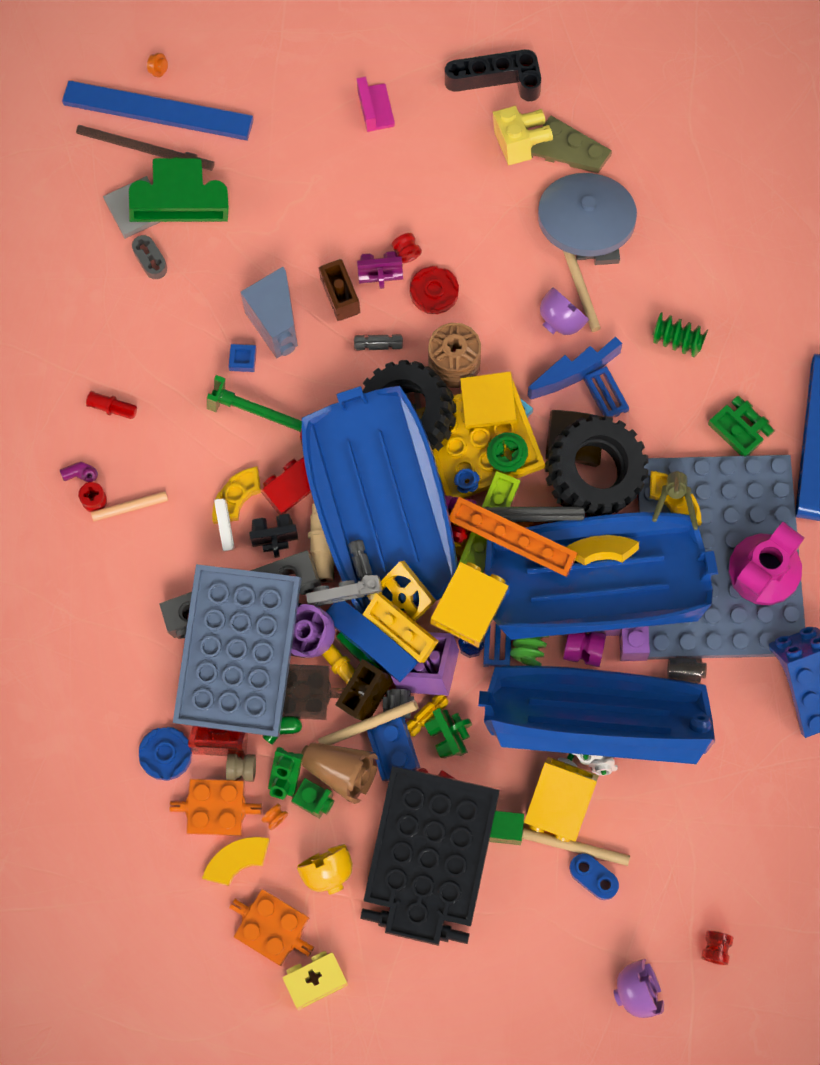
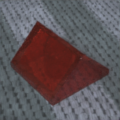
[188,726,248,757]

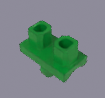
[424,708,472,758]
[268,747,303,800]

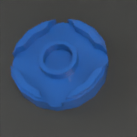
[139,727,192,781]

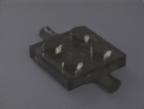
[282,664,345,720]

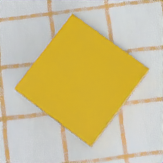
[460,371,517,429]

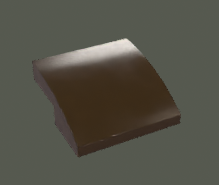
[545,410,603,467]

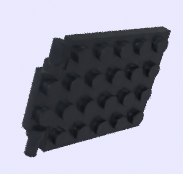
[360,765,500,946]

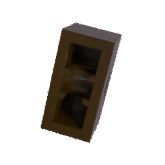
[335,659,393,721]

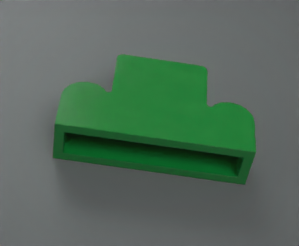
[129,157,229,222]

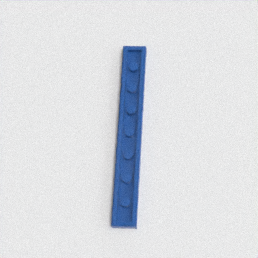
[62,81,254,141]

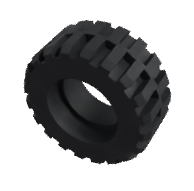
[363,360,457,451]
[545,415,649,517]

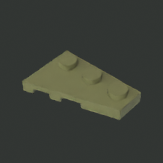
[531,116,612,173]

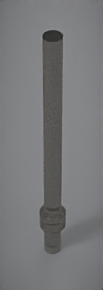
[76,125,215,171]

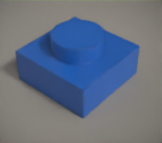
[229,344,257,372]

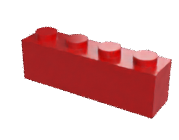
[261,457,311,515]

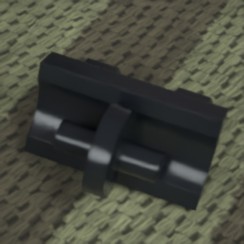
[249,514,298,558]

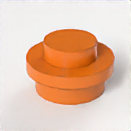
[147,53,168,77]

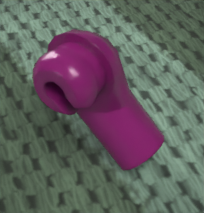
[60,462,98,482]

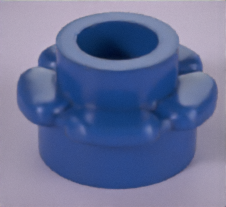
[454,469,480,493]

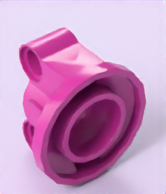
[728,522,805,605]

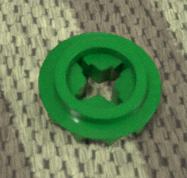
[487,432,528,473]

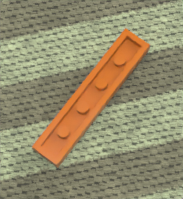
[449,497,578,577]

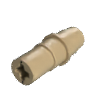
[308,503,334,583]

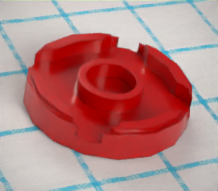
[410,266,459,314]

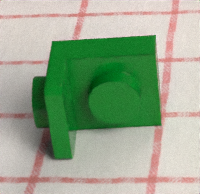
[291,778,334,819]

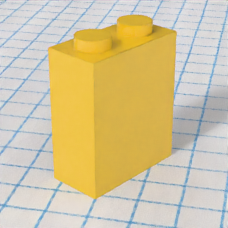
[430,562,509,648]
[524,757,599,842]

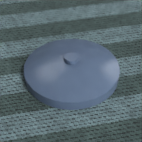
[538,173,637,256]

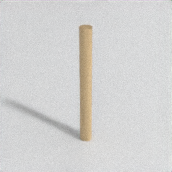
[563,251,601,332]
[318,700,418,745]
[522,828,630,866]

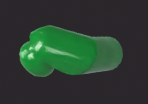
[262,716,302,744]

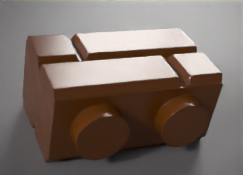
[319,259,361,321]

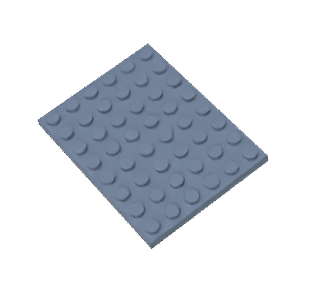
[638,455,805,660]

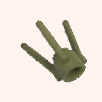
[652,471,698,530]

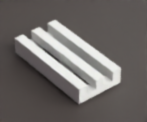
[214,498,235,551]

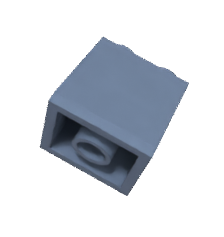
[240,267,298,358]

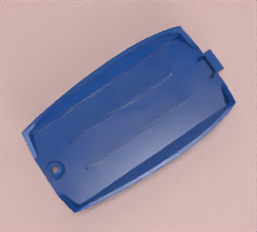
[302,386,458,614]
[485,512,718,640]
[478,666,715,764]

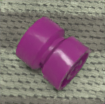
[563,631,606,667]

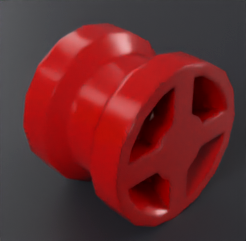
[392,233,422,263]
[78,482,107,512]

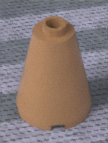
[301,742,378,804]

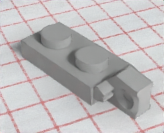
[306,575,382,606]

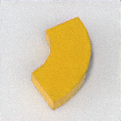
[212,466,261,524]
[649,471,702,526]
[567,535,639,565]
[202,837,270,886]

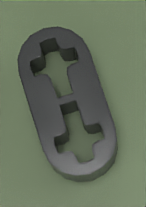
[132,235,167,279]

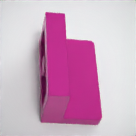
[356,77,395,132]

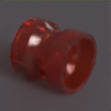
[701,930,734,966]

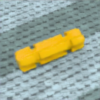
[406,695,449,737]

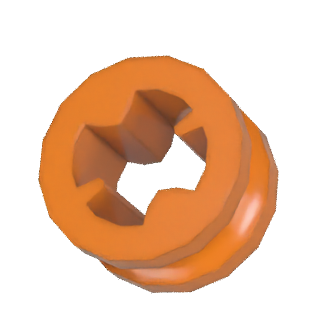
[262,803,288,830]

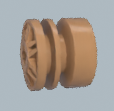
[428,323,481,388]

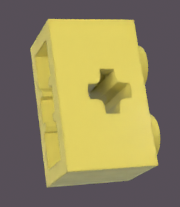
[282,951,348,1011]

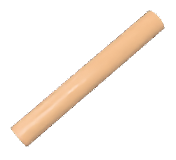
[91,491,168,522]

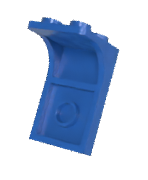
[769,627,820,738]

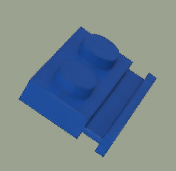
[367,717,420,781]

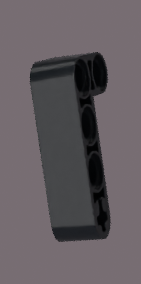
[445,49,541,102]

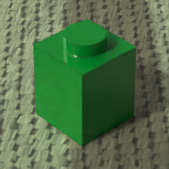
[489,811,524,845]

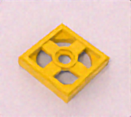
[367,561,436,622]

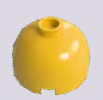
[296,844,353,895]

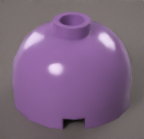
[540,287,590,335]
[291,604,335,658]
[614,959,664,1018]

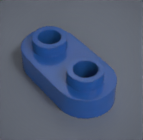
[569,854,619,900]

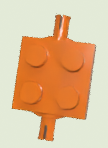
[169,779,262,836]
[229,889,314,966]

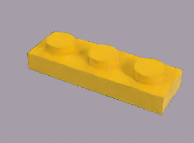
[362,593,439,663]

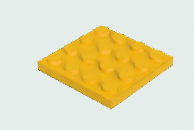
[416,379,545,499]

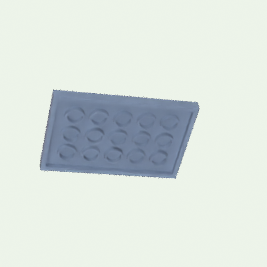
[173,564,302,737]

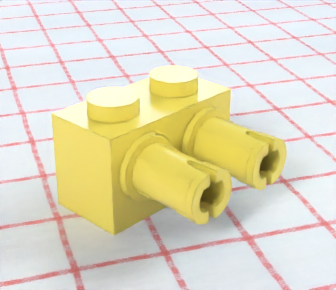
[493,106,553,165]

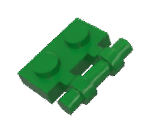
[708,396,775,457]

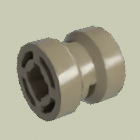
[226,753,256,782]

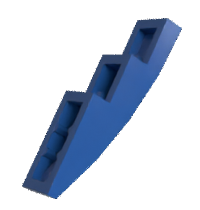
[528,337,623,400]
[326,601,418,682]

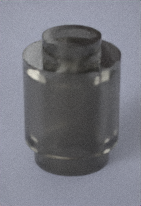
[667,656,707,684]

